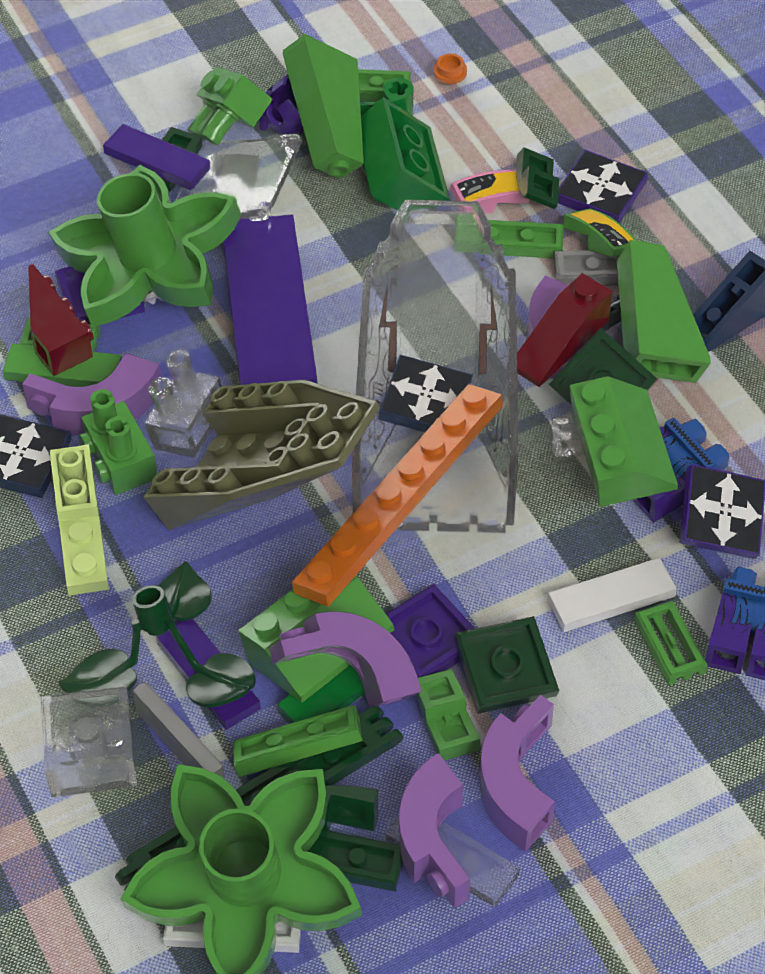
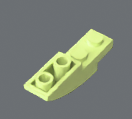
[50,444,109,596]

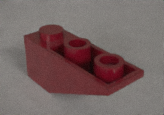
[28,264,94,377]

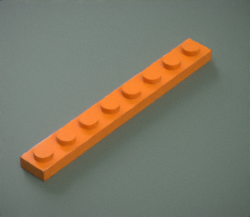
[292,384,503,607]

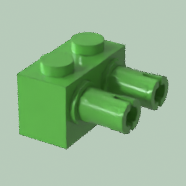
[187,67,273,146]
[79,389,157,495]

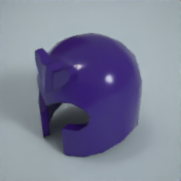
[259,74,304,137]

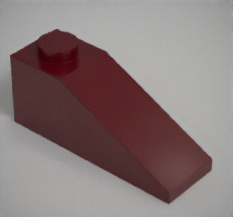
[509,273,612,387]

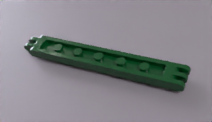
[115,705,404,891]

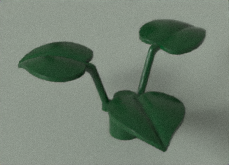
[59,561,256,707]

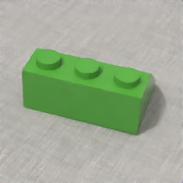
[570,376,678,507]
[238,576,394,703]

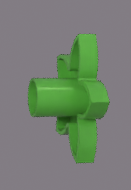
[48,165,241,328]
[120,764,362,974]

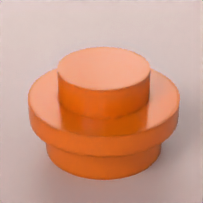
[433,53,467,85]

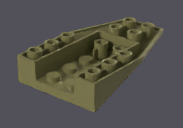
[143,380,380,530]

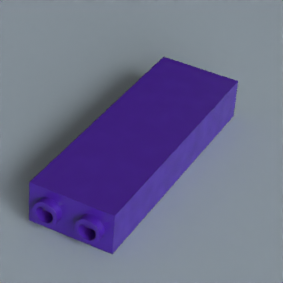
[223,214,318,385]

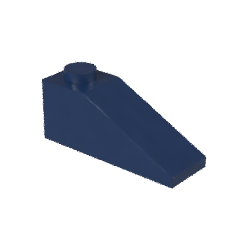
[693,250,765,352]

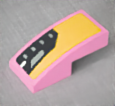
[449,170,530,213]

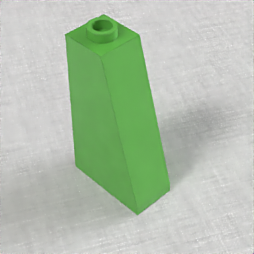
[283,34,364,179]
[617,240,711,383]

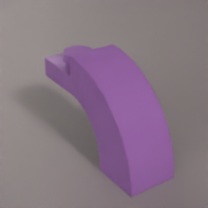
[399,753,470,908]

